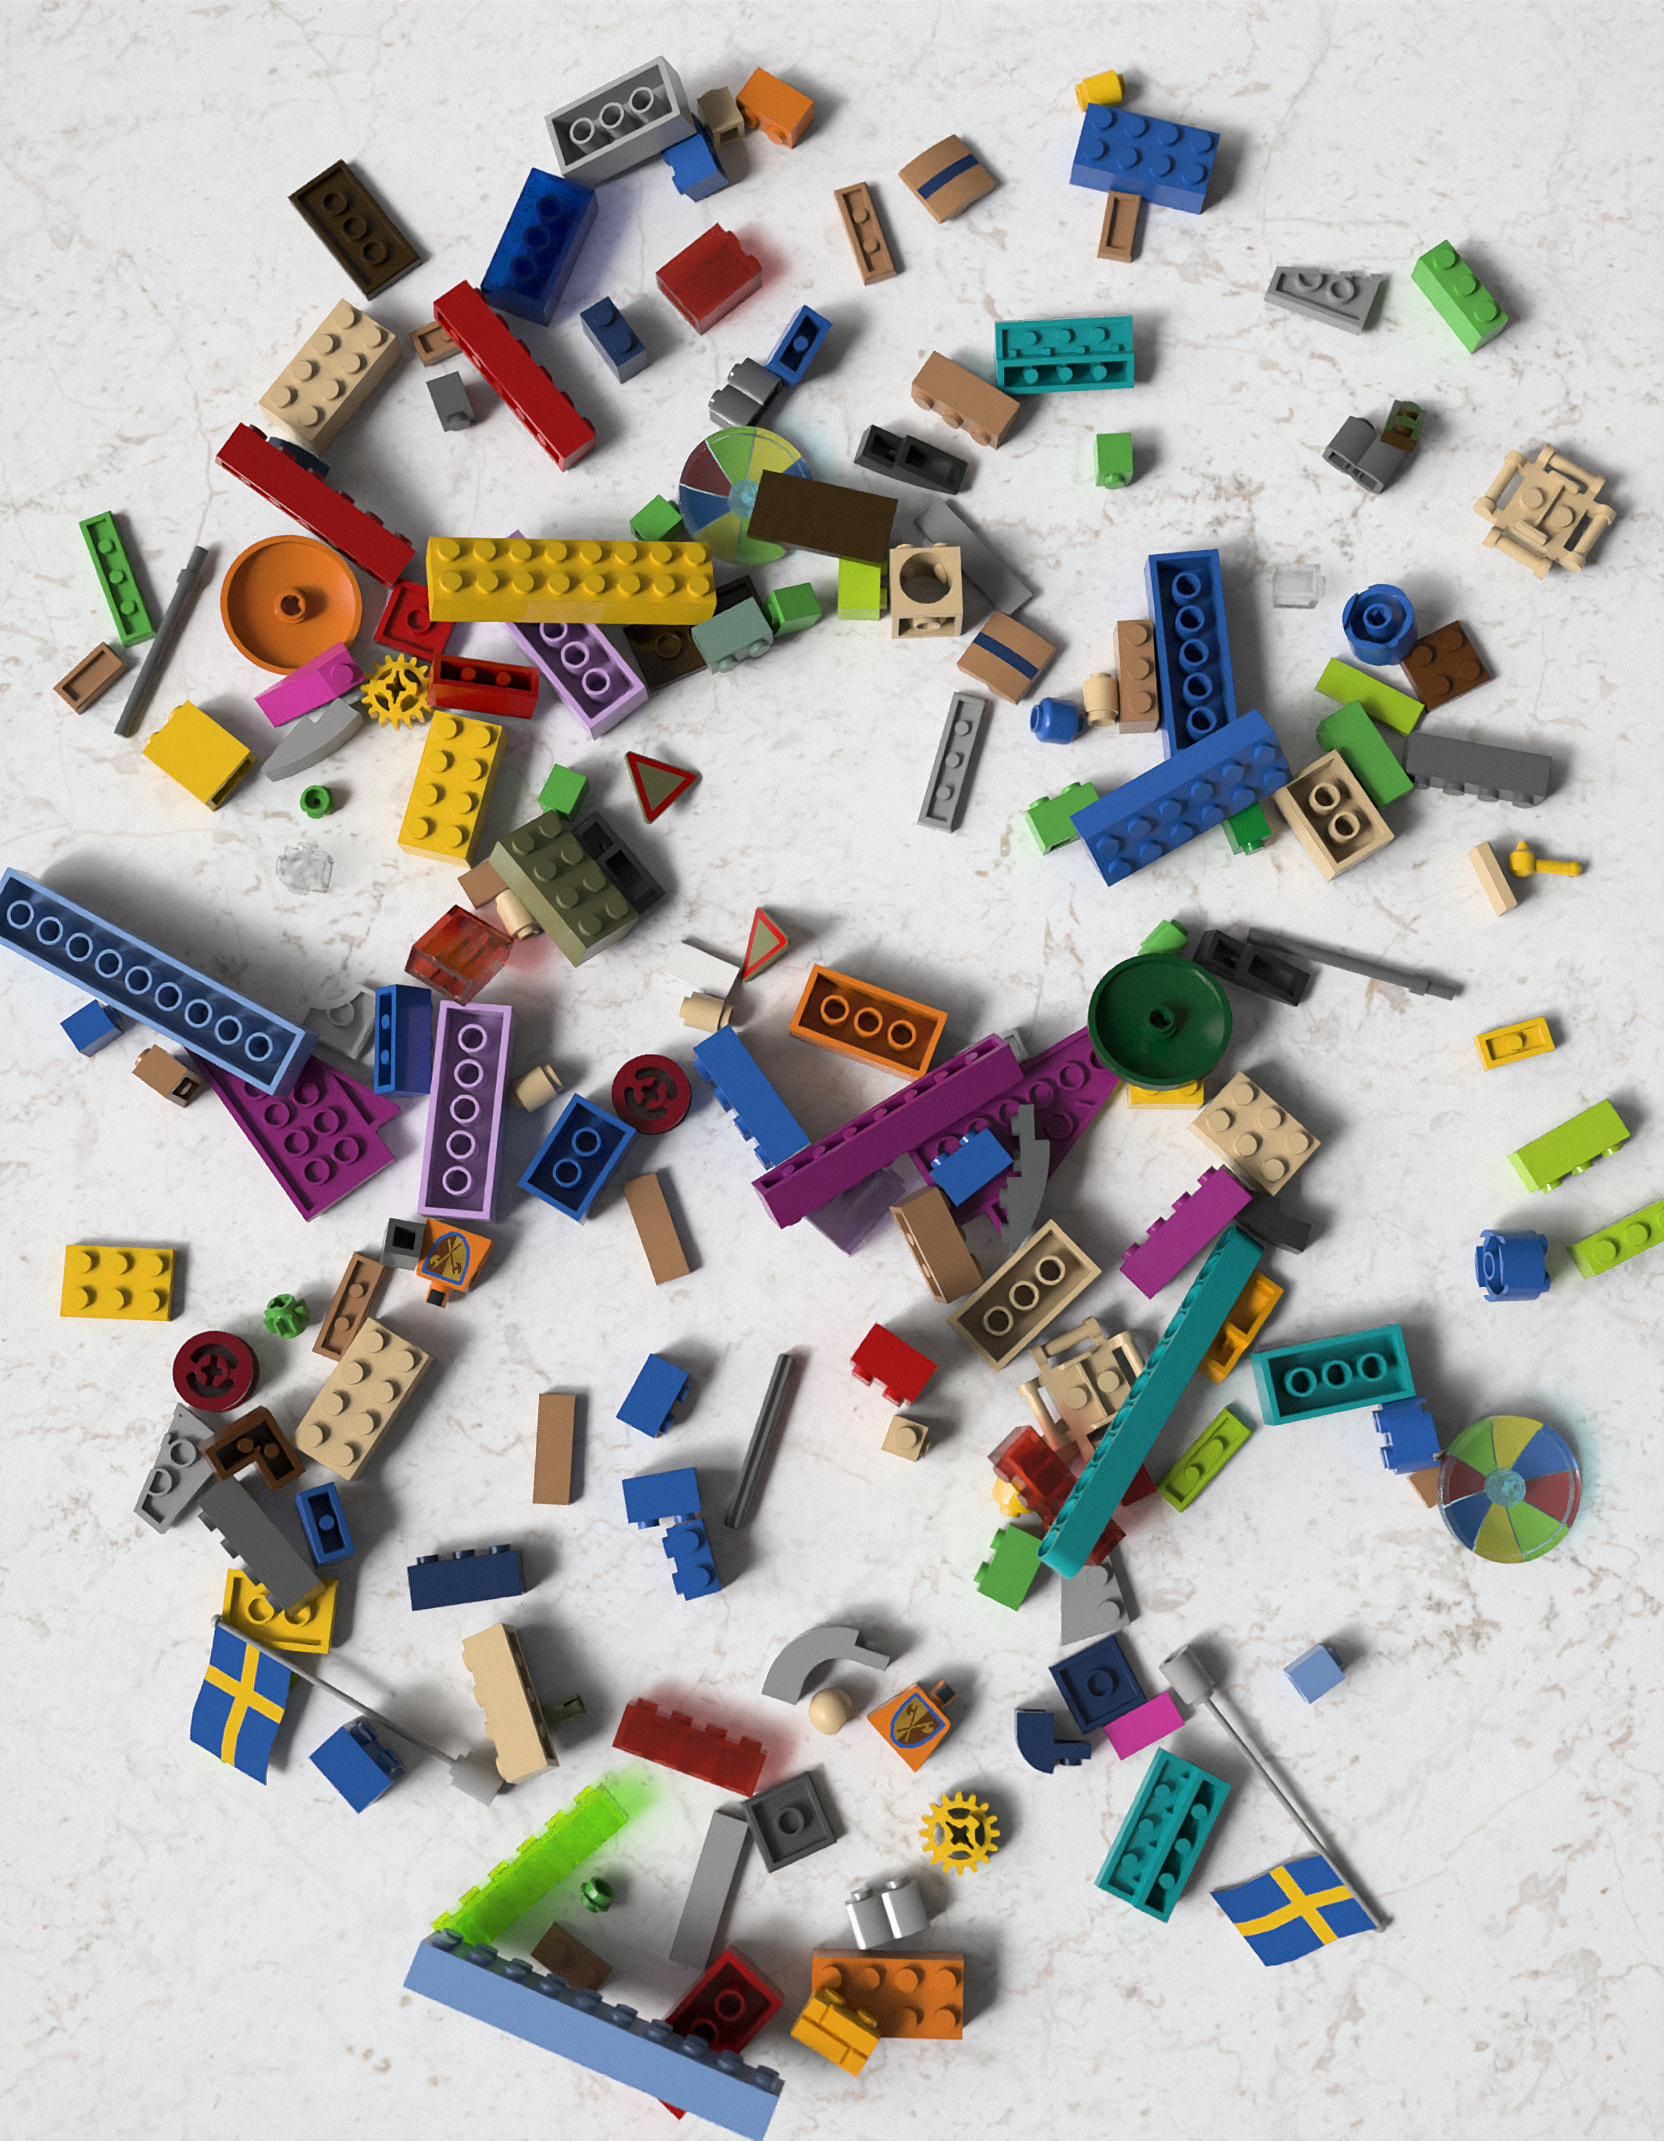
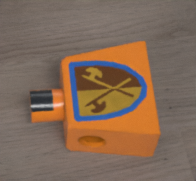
[416,1218,497,1309]
[867,1679,958,1773]

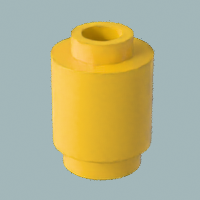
[1075,69,1127,112]

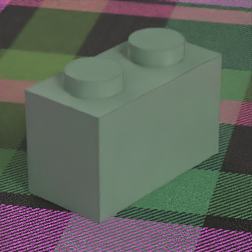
[691,597,773,675]

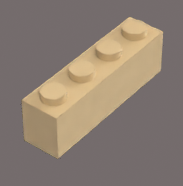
[462,1623,560,1784]

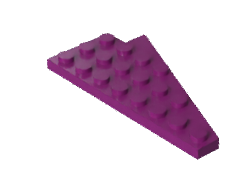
[907,1026,1120,1237]
[183,1046,404,1223]

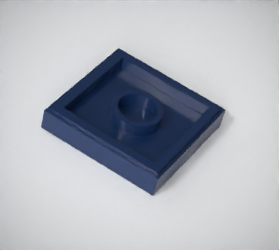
[1048,1633,1148,1735]

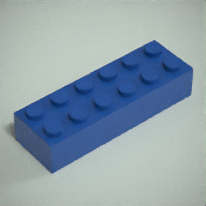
[1144,549,1237,761]
[1069,708,1294,887]

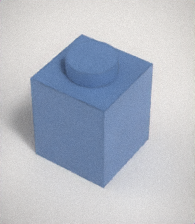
[1282,1644,1346,1704]

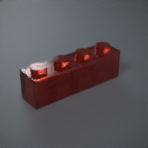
[987,1425,1126,1566]
[612,1697,768,1798]

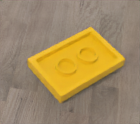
[60,1245,177,1322]
[221,1568,339,1654]

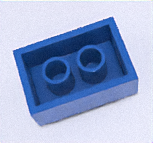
[517,1093,640,1226]

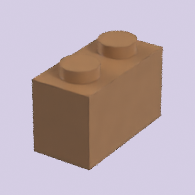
[132,1044,206,1108]

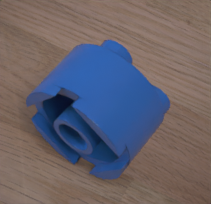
[1342,584,1418,666]
[1475,1228,1550,1302]
[1372,1395,1441,1475]

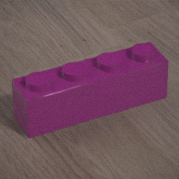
[1119,1164,1255,1300]

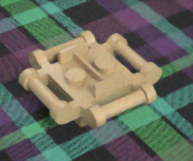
[1473,443,1616,580]
[1016,1316,1146,1464]

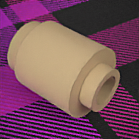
[1083,673,1119,727]
[495,889,541,941]
[679,991,734,1034]
[509,1064,564,1113]

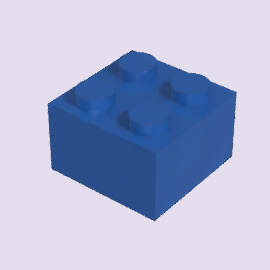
[308,1718,405,1814]

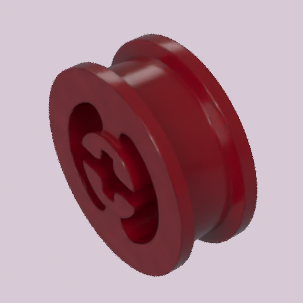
[611,1054,692,1135]
[172,1331,260,1413]

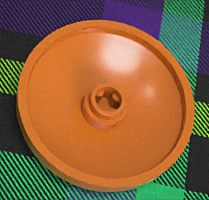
[220,535,362,676]

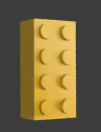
[397,710,508,869]

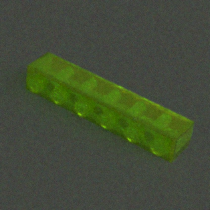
[430,1783,630,1946]

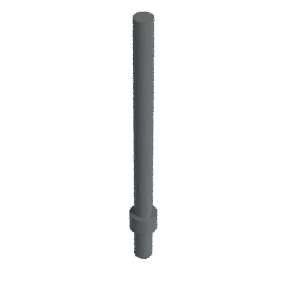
[113,546,208,739]
[1246,928,1456,1001]

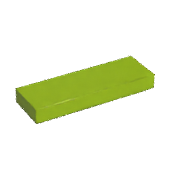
[1314,657,1425,738]
[1155,1407,1253,1513]

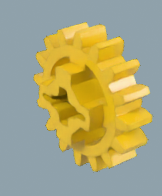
[360,654,434,731]
[919,1790,1000,1876]

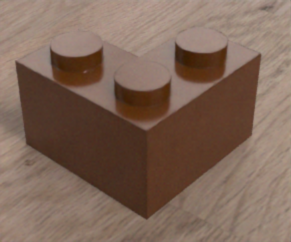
[197,1405,306,1492]

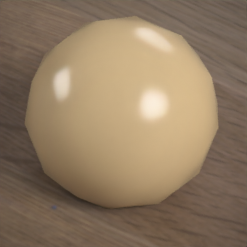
[808,1687,855,1735]

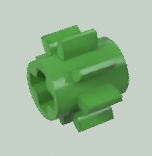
[263,1294,310,1339]

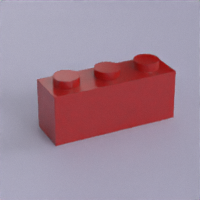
[427,653,539,720]

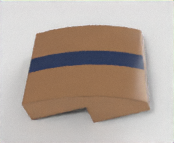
[898,134,996,225]
[956,610,1057,705]

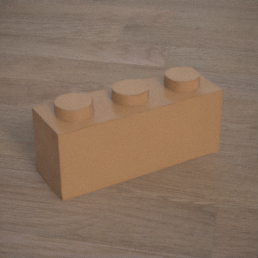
[911,350,1021,450]
[1113,619,1159,734]
[889,1186,984,1304]

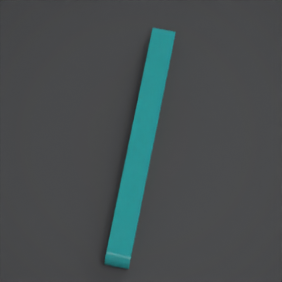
[1036,1225,1264,1580]

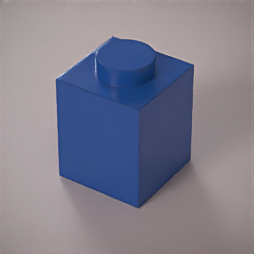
[60,999,125,1057]

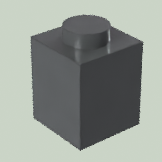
[426,371,476,432]
[379,1218,426,1271]

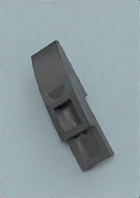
[999,1104,1050,1253]

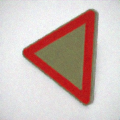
[624,751,697,825]
[740,907,792,982]

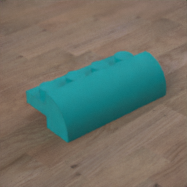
[994,314,1134,395]
[1094,1747,1232,1924]

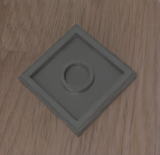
[739,1771,837,1874]

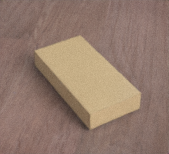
[1468,841,1518,917]

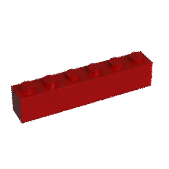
[433,279,596,472]
[215,422,416,590]

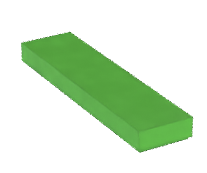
[78,510,157,649]

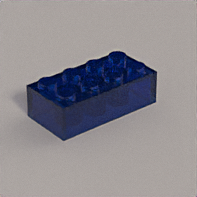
[480,167,599,328]

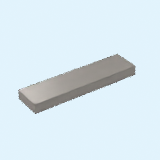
[914,498,1033,617]
[917,692,988,834]
[669,1810,748,1971]

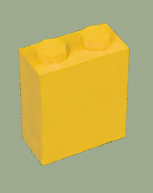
[142,700,258,812]

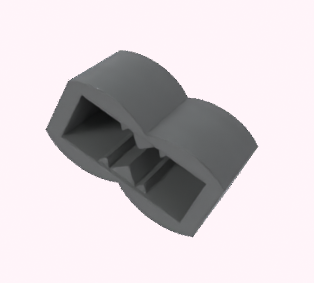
[708,357,782,431]
[1322,415,1407,495]

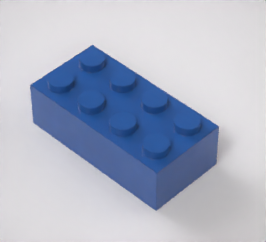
[1069,102,1221,215]
[692,1024,811,1171]

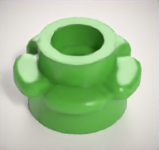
[300,785,334,819]
[580,1877,615,1913]

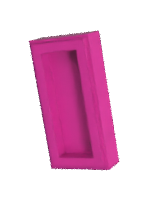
[1102,1690,1186,1761]

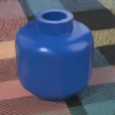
[1029,697,1084,745]

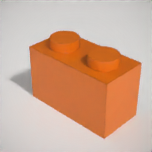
[736,67,814,150]

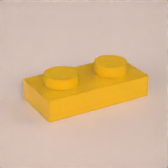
[1473,1016,1555,1071]

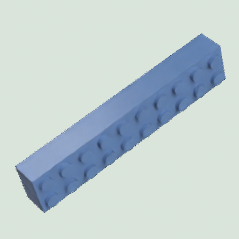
[0,867,321,1098]
[402,1928,785,2141]

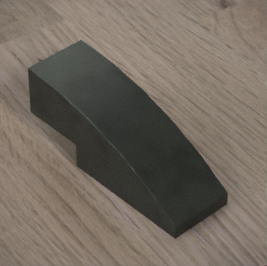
[853,424,968,495]
[570,811,666,916]
[1192,929,1310,1007]
[1233,1189,1311,1255]

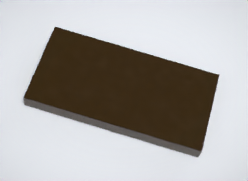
[288,159,422,302]
[747,469,898,568]
[623,574,777,693]

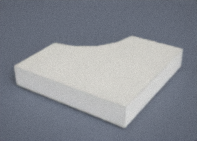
[297,982,376,1061]

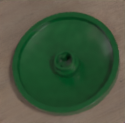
[1087,953,1233,1091]

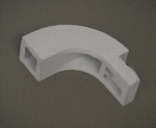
[761,1625,890,1705]

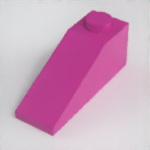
[254,641,366,727]

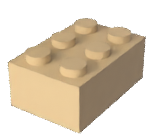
[1270,749,1395,883]
[1187,1071,1321,1197]

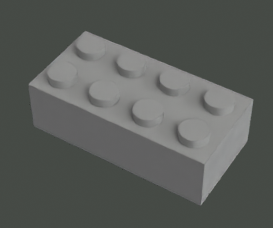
[544,55,697,192]

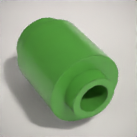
[1137,919,1189,956]

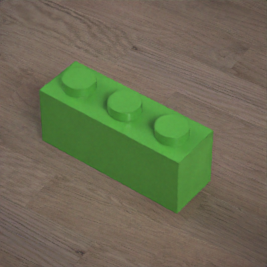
[1410,239,1509,354]
[1315,700,1414,812]

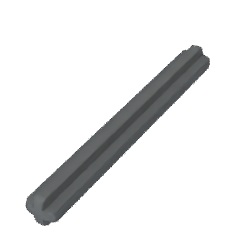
[724,1354,797,1530]

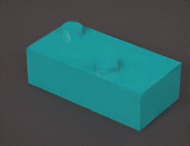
[1249,1324,1416,1426]

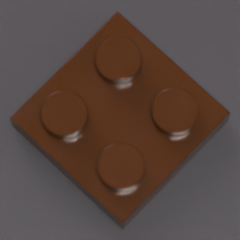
[1399,620,1491,714]

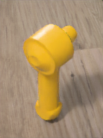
[1508,841,1582,878]

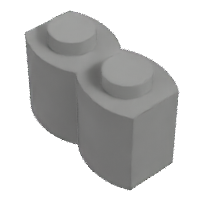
[845,1875,930,1950]

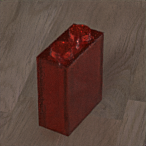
[655,223,763,336]
[404,904,515,1007]

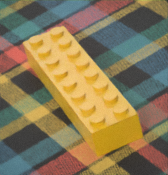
[426,536,717,625]

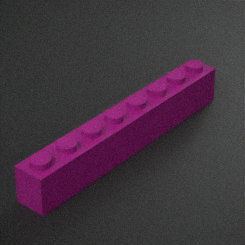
[751,1033,1024,1230]

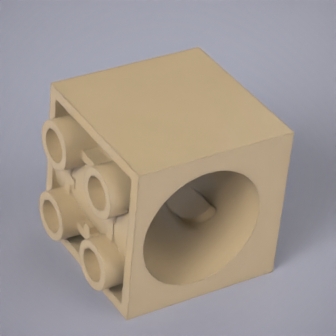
[889,543,963,639]

